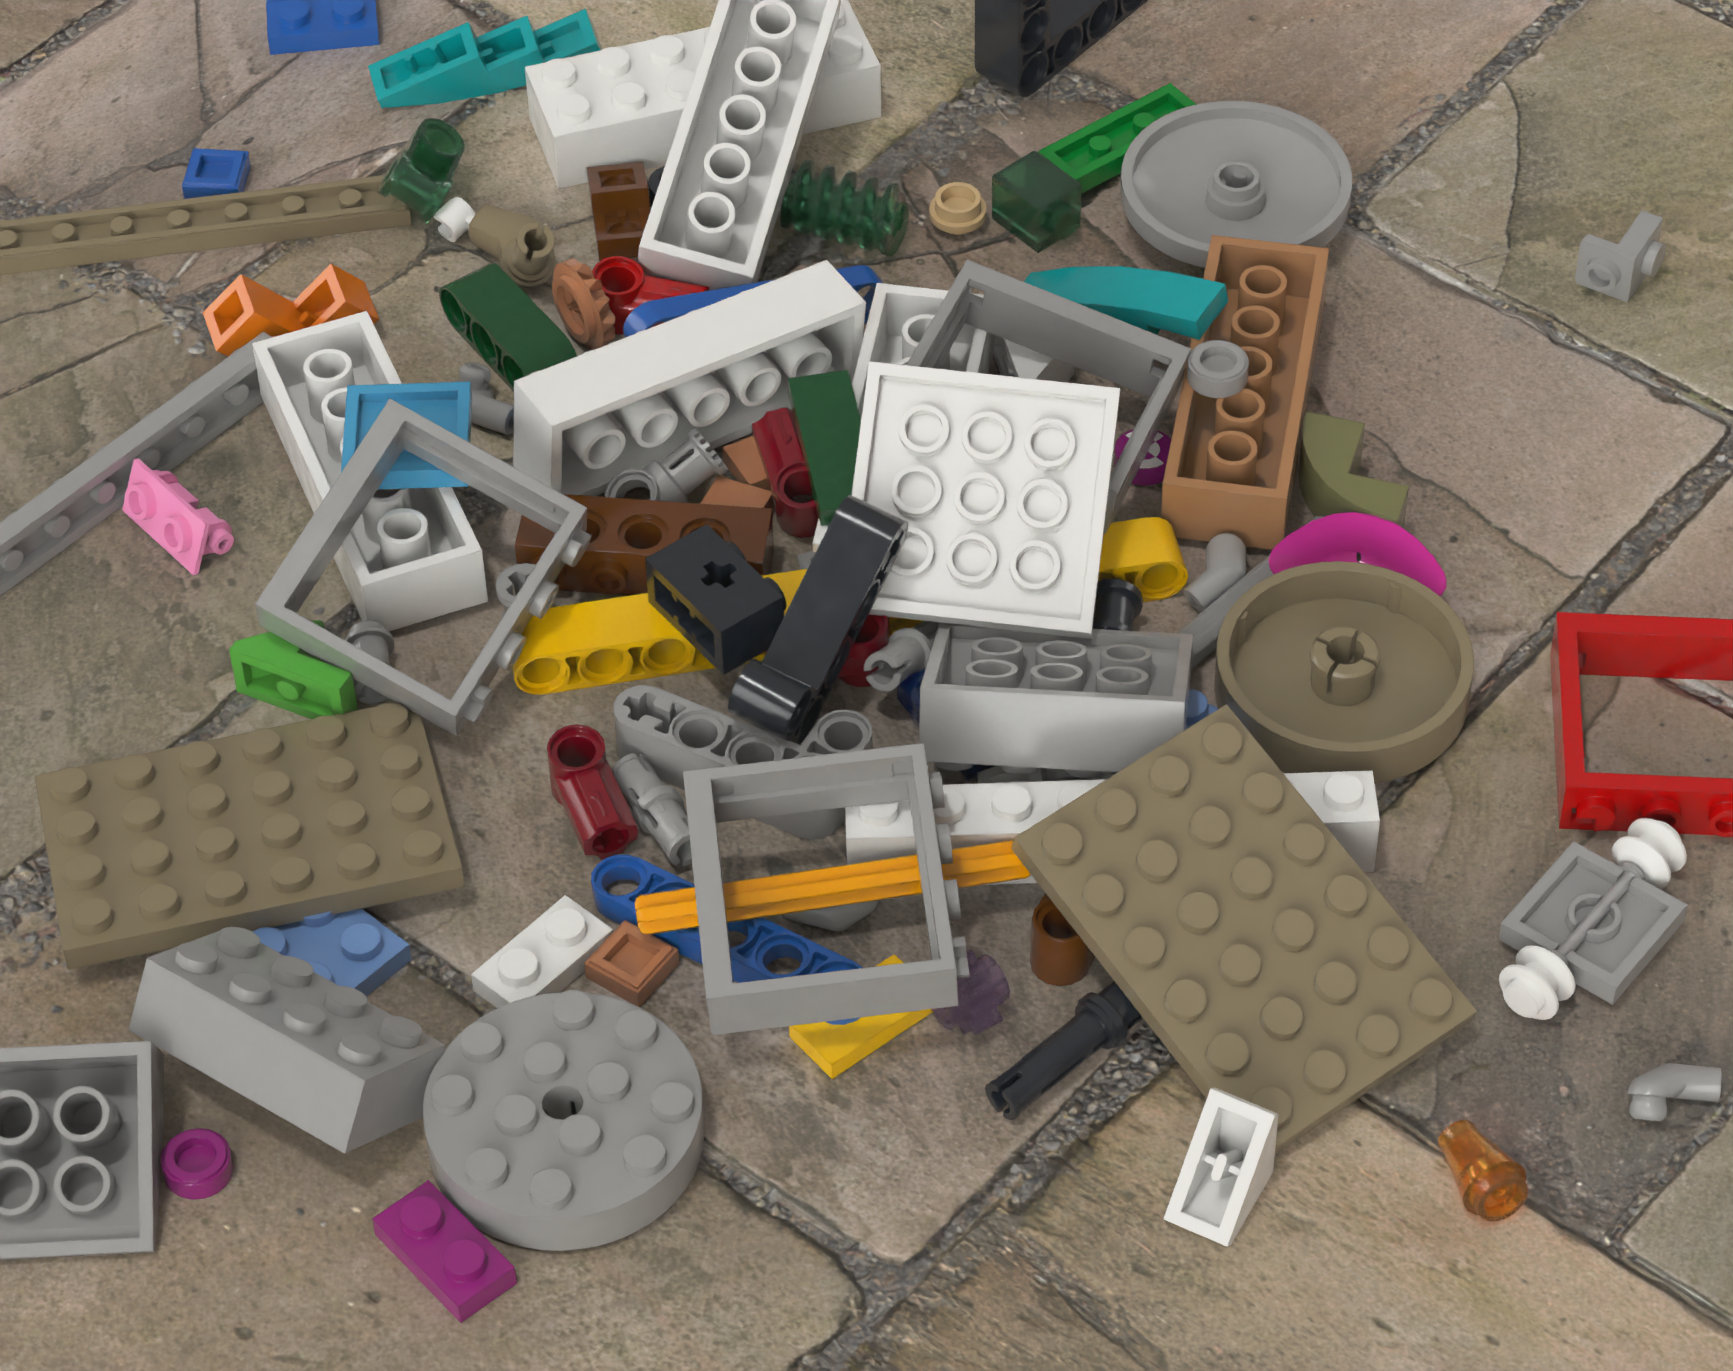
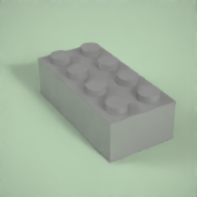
[128,926,446,1154]

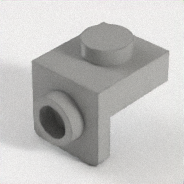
[1575,210,1666,302]

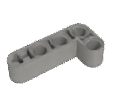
[613,685,873,840]

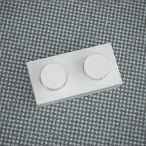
[471,895,613,1008]

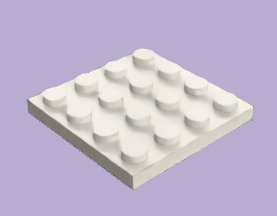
[852,361,1120,639]

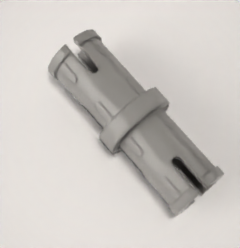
[612,753,692,866]

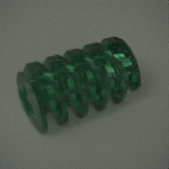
[780,159,909,257]

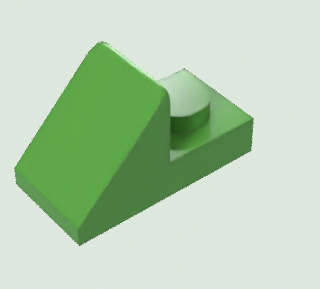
[229,620,358,719]

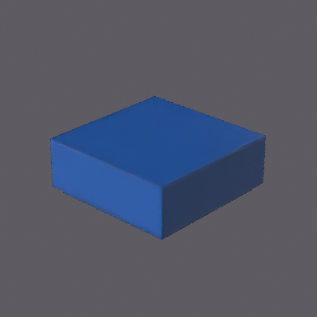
[182,148,251,199]

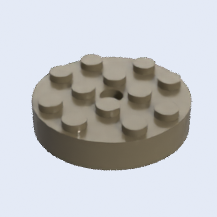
[1214,561,1474,784]

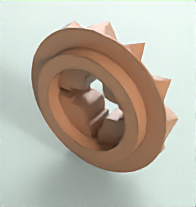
[552,258,615,350]

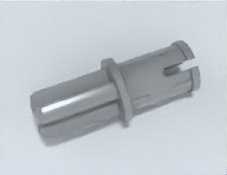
[864,621,939,692]

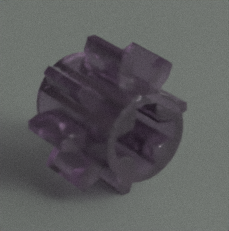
[931,949,1010,1035]

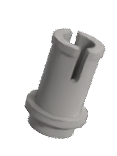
[344,621,394,704]

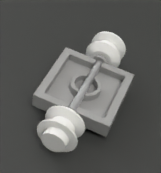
[1499,818,1688,1020]

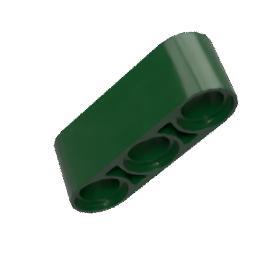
[439,263,577,392]

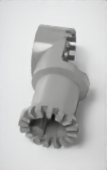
[605,428,728,503]

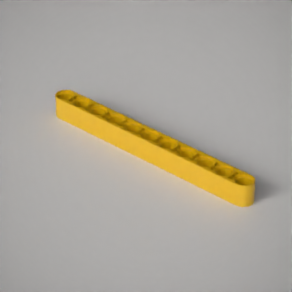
[512,517,1189,695]

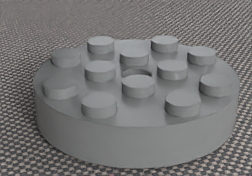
[423,990,705,1251]

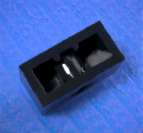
[645,524,787,675]

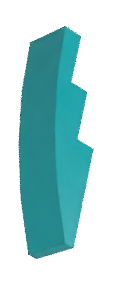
[368,8,602,108]
[1023,266,1228,340]

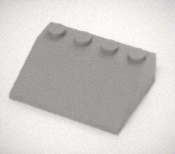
[919,622,1193,778]
[0,1041,165,1260]

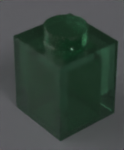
[992,150,1081,253]

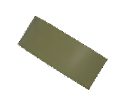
[1299,411,1409,529]

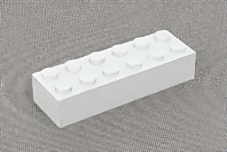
[525,0,881,189]
[638,0,841,291]
[513,260,866,496]
[252,311,488,632]

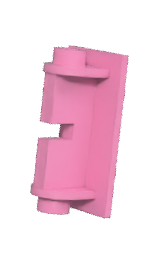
[122,458,234,575]

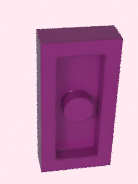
[372,1180,517,1323]

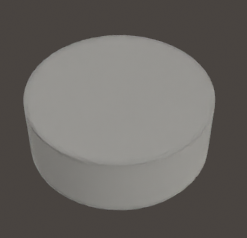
[1187,340,1249,398]

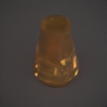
[1438,1120,1528,1222]

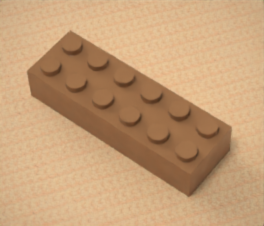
[1161,235,1329,550]

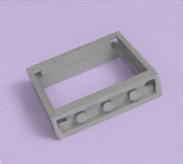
[906,259,1191,534]
[255,399,591,736]
[683,743,969,1035]

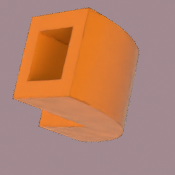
[203,263,379,357]

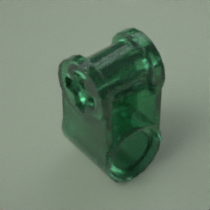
[377,118,465,224]

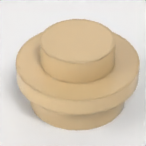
[929,182,987,235]

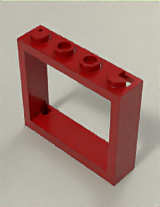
[1550,612,1733,837]

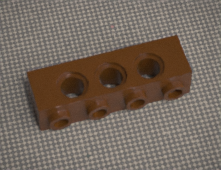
[515,494,774,595]

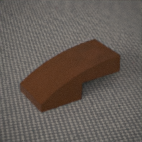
[587,162,650,261]

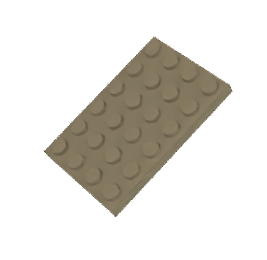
[34,702,465,970]
[1011,704,1477,1155]

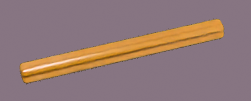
[635,840,1031,935]

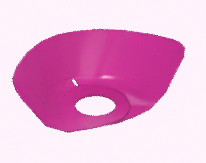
[1268,512,1447,596]

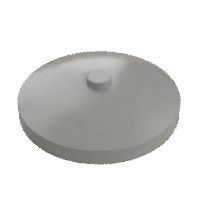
[1120,101,1352,268]

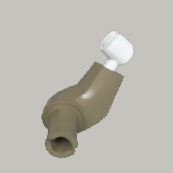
[433,197,556,288]

